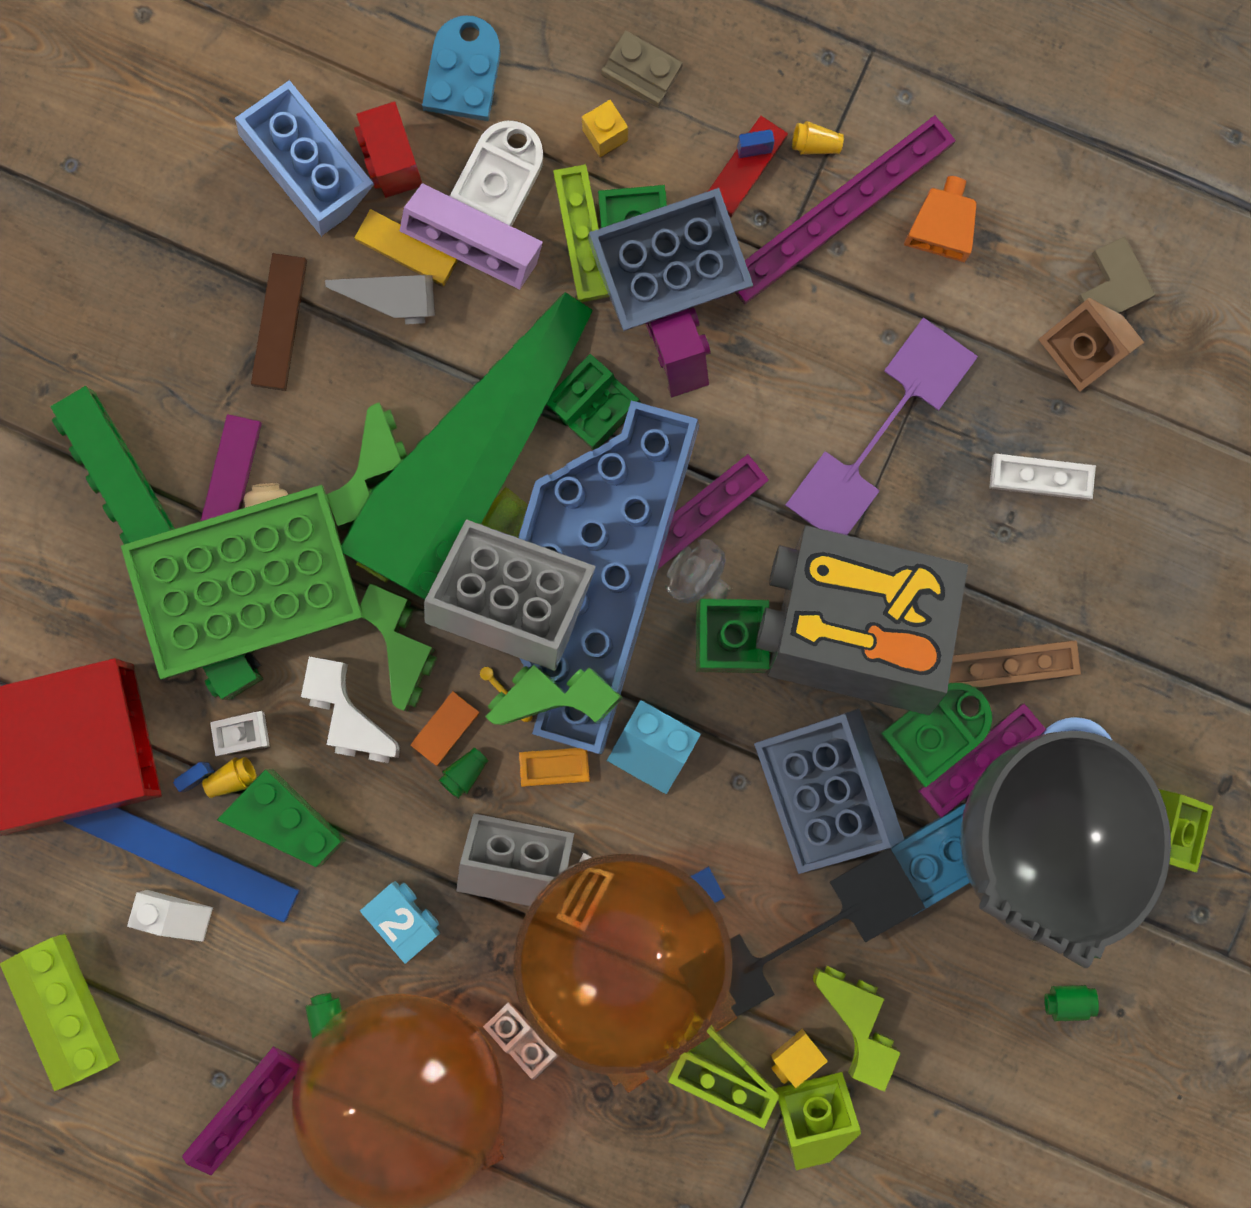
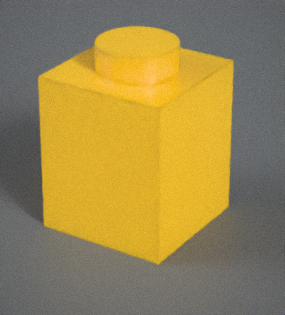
[582,99,628,157]
[771,1029,828,1088]

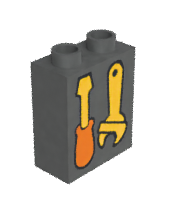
[756,525,968,716]

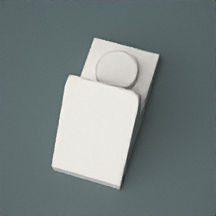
[210,711,270,756]

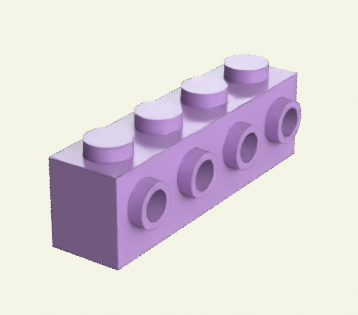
[400,183,543,290]

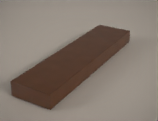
[251,253,307,391]

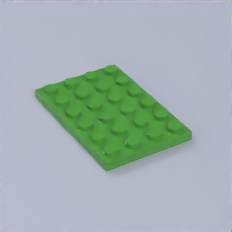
[121,485,363,679]

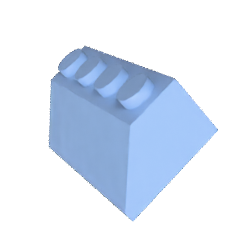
[235,80,374,236]

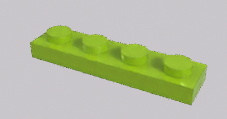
[553,164,609,302]

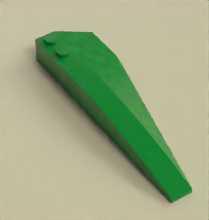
[341,292,593,600]

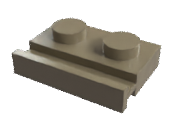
[601,30,683,107]

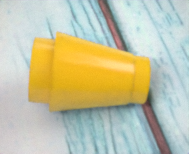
[792,121,844,155]
[202,757,257,798]

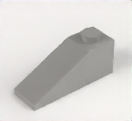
[325,275,435,324]

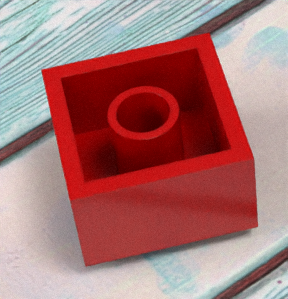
[354,101,422,198]

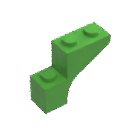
[326,402,408,531]
[360,583,437,712]
[485,665,623,725]

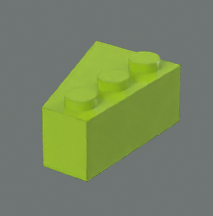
[667,1012,779,1129]

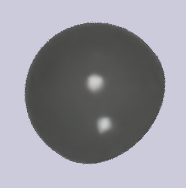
[960,731,1171,968]

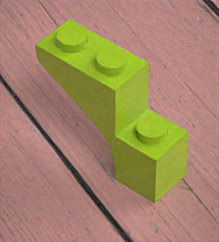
[813,965,901,1092]

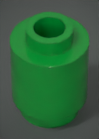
[1044,985,1099,1022]
[305,992,346,1047]

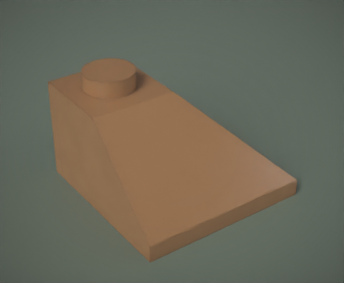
[1038,298,1144,392]

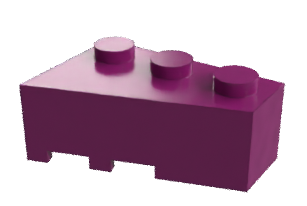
[646,307,711,398]

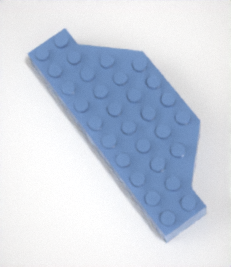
[519,400,700,754]

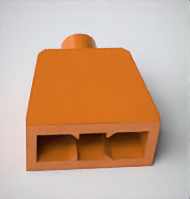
[904,176,977,263]

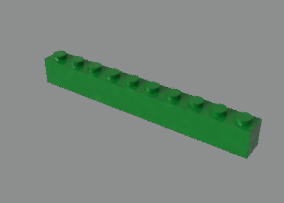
[50,386,264,701]

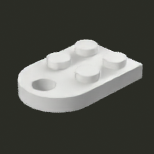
[450,121,543,227]

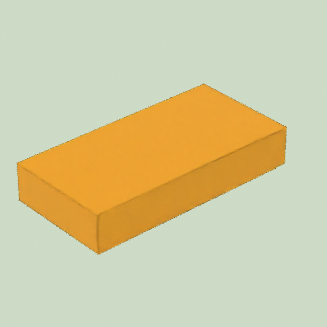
[519,748,590,787]

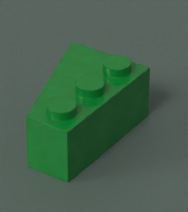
[217,769,346,867]

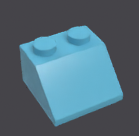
[607,700,701,794]

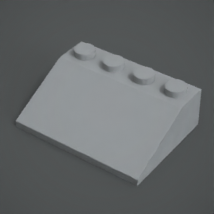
[424,520,596,671]

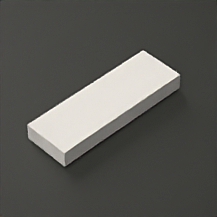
[989,454,1096,500]

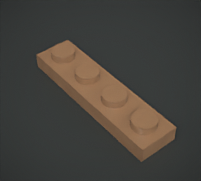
[949,640,1081,688]

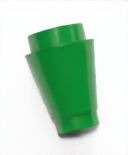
[438,747,489,799]

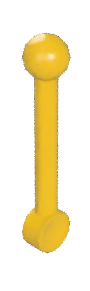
[480,667,533,722]

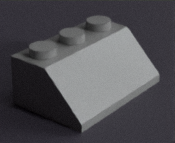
[456,813,574,912]

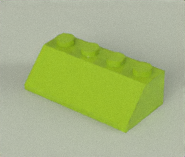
[0,934,120,1091]

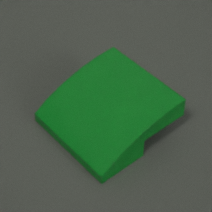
[546,354,641,450]

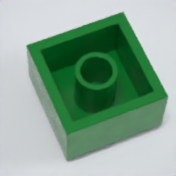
[696,599,769,673]

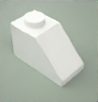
[127,890,213,942]

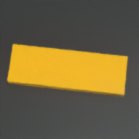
[354,209,458,287]

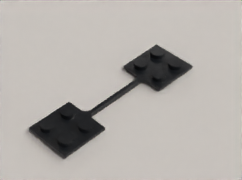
[680,848,925,1029]

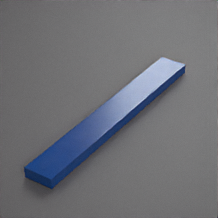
[63,807,300,922]

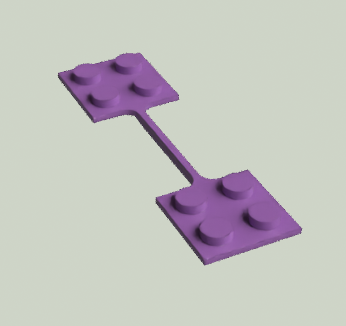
[785,317,978,535]

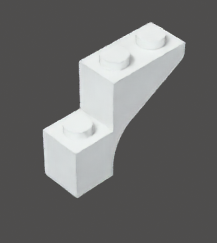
[301,656,400,763]

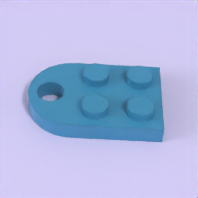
[422,15,501,121]

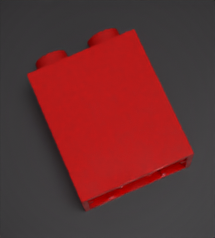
[0,658,162,836]

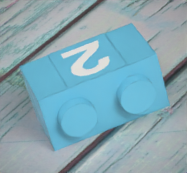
[360,881,440,964]

